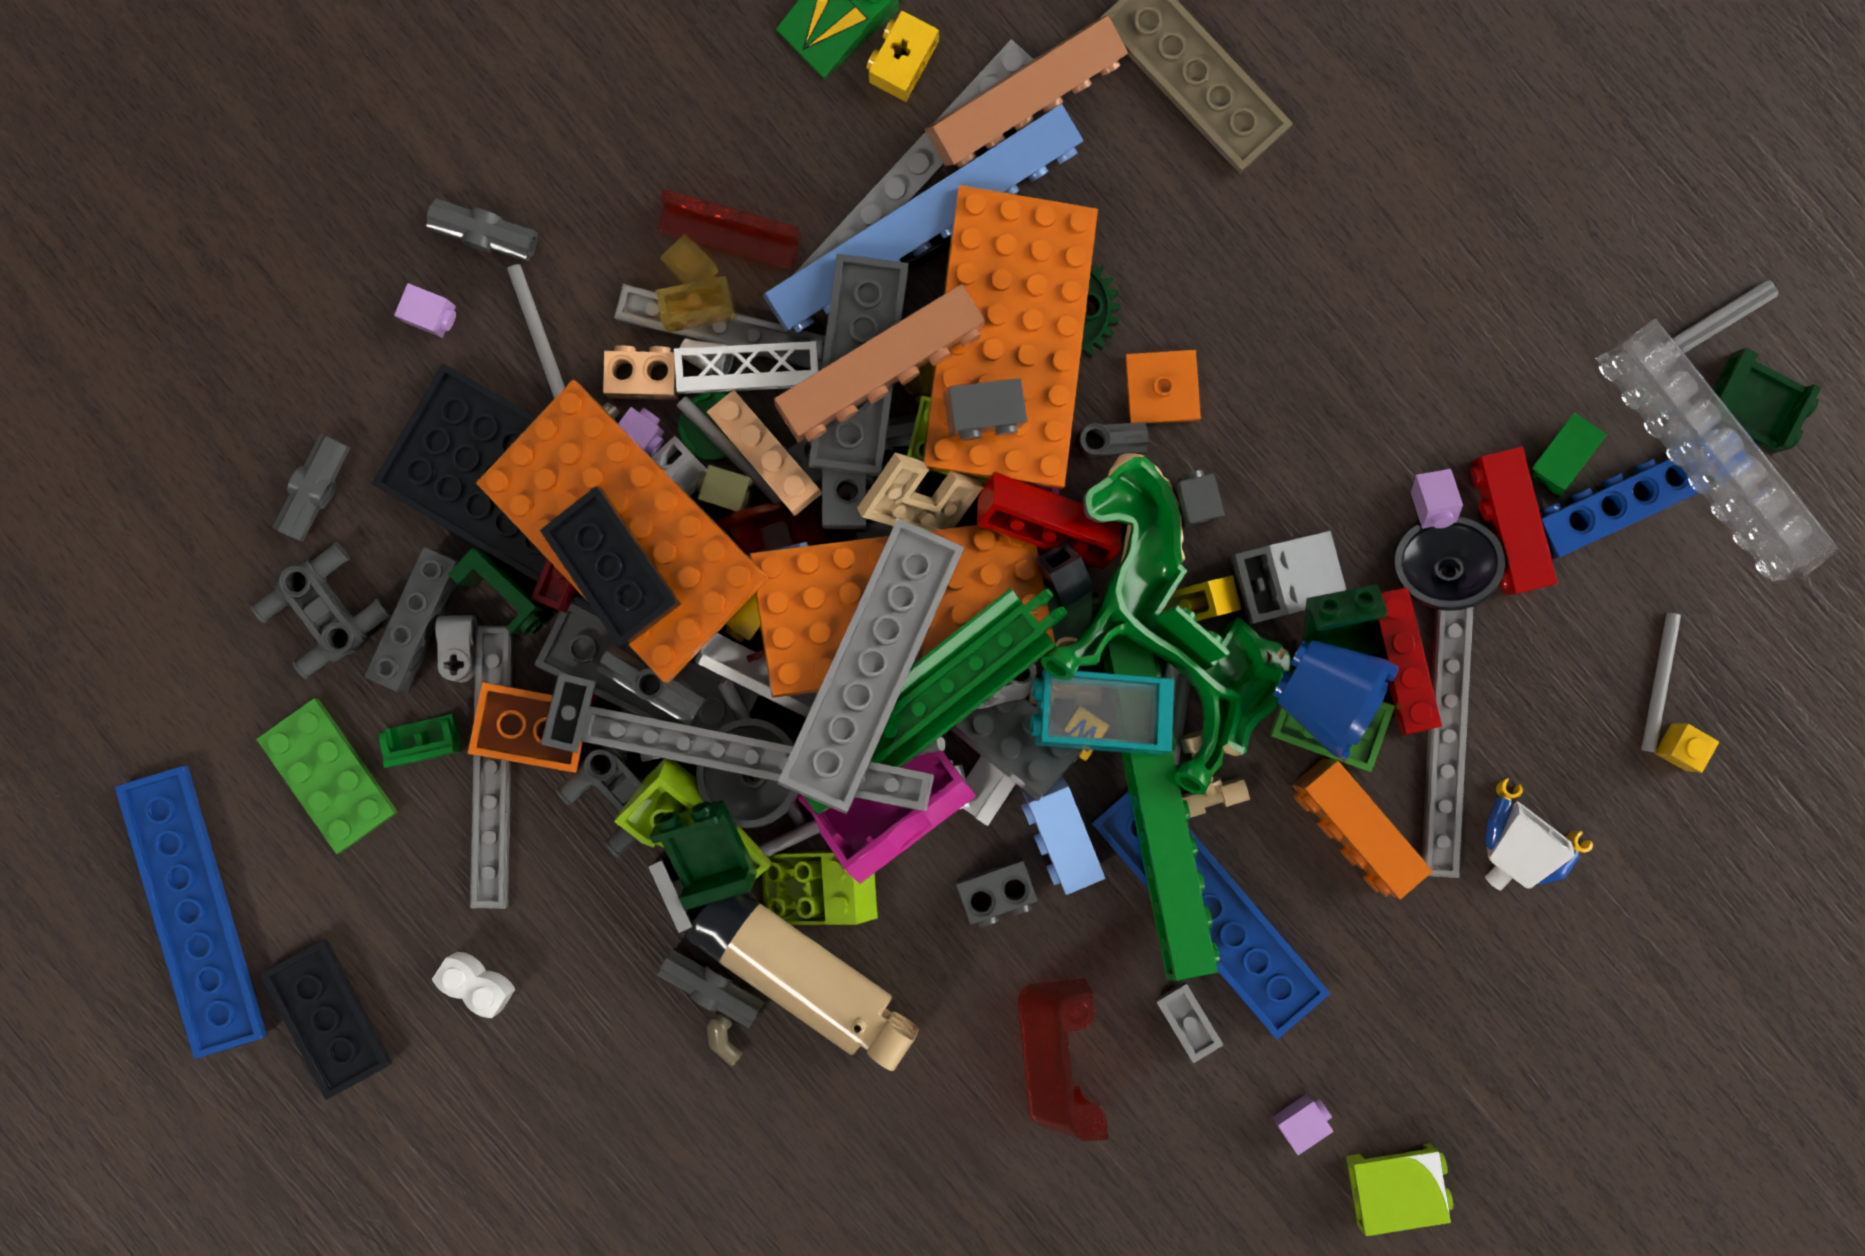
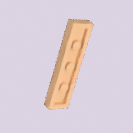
[707,390,822,516]

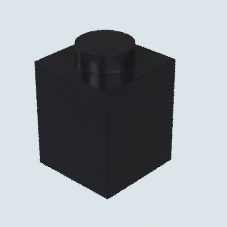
[1035,541,1095,607]

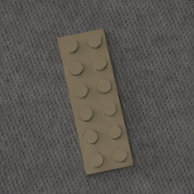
[1100,0,1293,174]

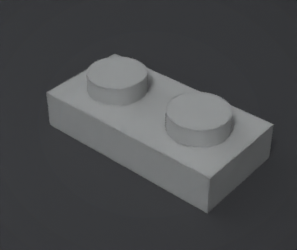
[1155,982,1223,1063]

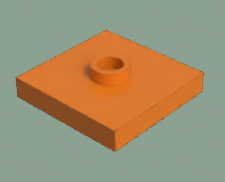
[1125,350,1201,424]

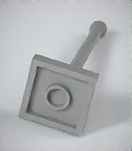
[649,819,820,933]

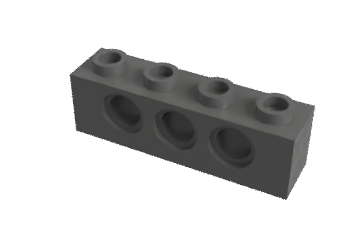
[822,469,873,531]
[364,547,459,692]

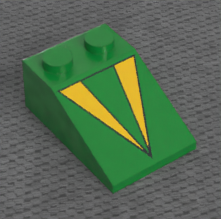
[776,0,899,80]

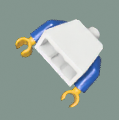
[1484,778,1593,890]

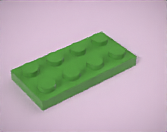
[256,698,398,854]

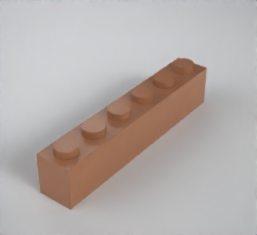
[924,15,1128,168]
[774,284,985,443]

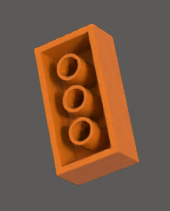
[1291,758,1433,900]

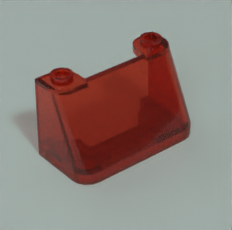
[1018,978,1109,1141]

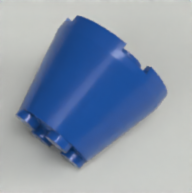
[1273,640,1399,761]

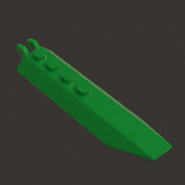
[803,588,1068,814]

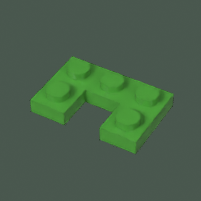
[1269,670,1395,772]

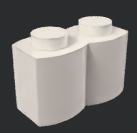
[432,952,515,1018]

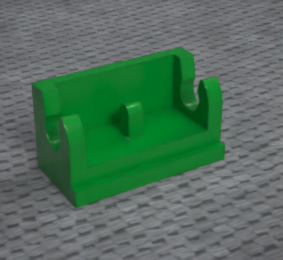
[1531,413,1607,498]
[379,714,463,768]

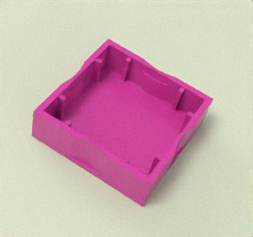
[797,751,976,884]

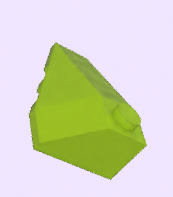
[614,759,771,879]

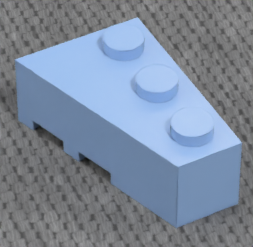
[1020,775,1106,895]

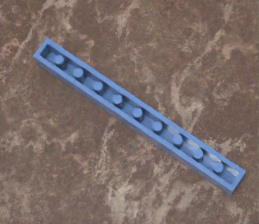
[763,104,1084,333]

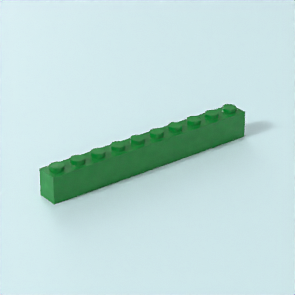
[1101,634,1220,981]

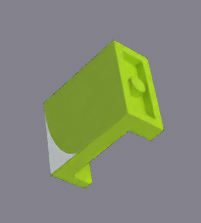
[1346,1143,1453,1236]

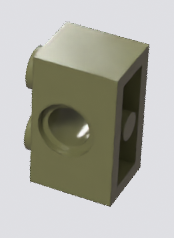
[695,465,757,518]

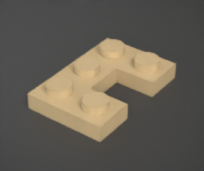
[857,453,983,531]

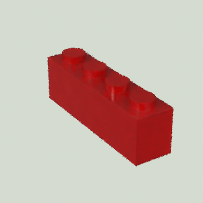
[1470,446,1558,596]
[977,471,1121,570]
[1376,587,1442,736]

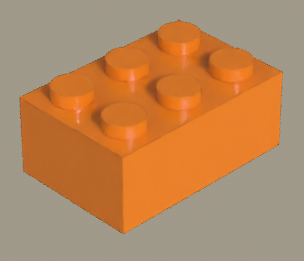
[468,682,582,773]

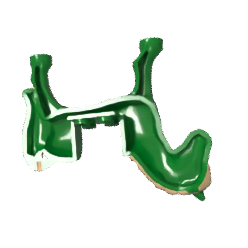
[1040,453,1292,795]

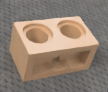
[603,345,679,400]

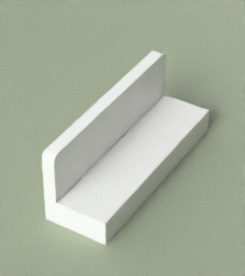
[963,755,1016,826]

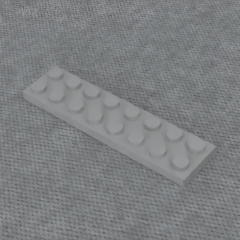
[778,518,964,814]

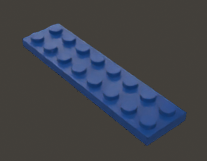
[115,765,267,1059]
[1090,791,1331,1040]

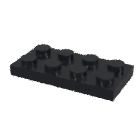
[540,486,681,648]
[259,939,393,1100]

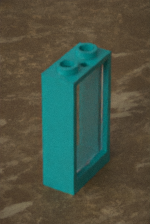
[1030,669,1174,755]

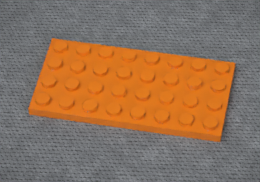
[923,185,1098,489]
[476,380,769,683]
[750,525,1055,698]

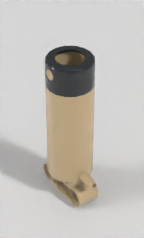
[686,893,919,1071]

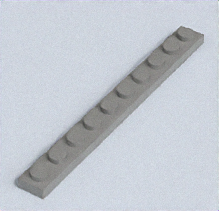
[792,39,1034,276]
[581,706,934,812]

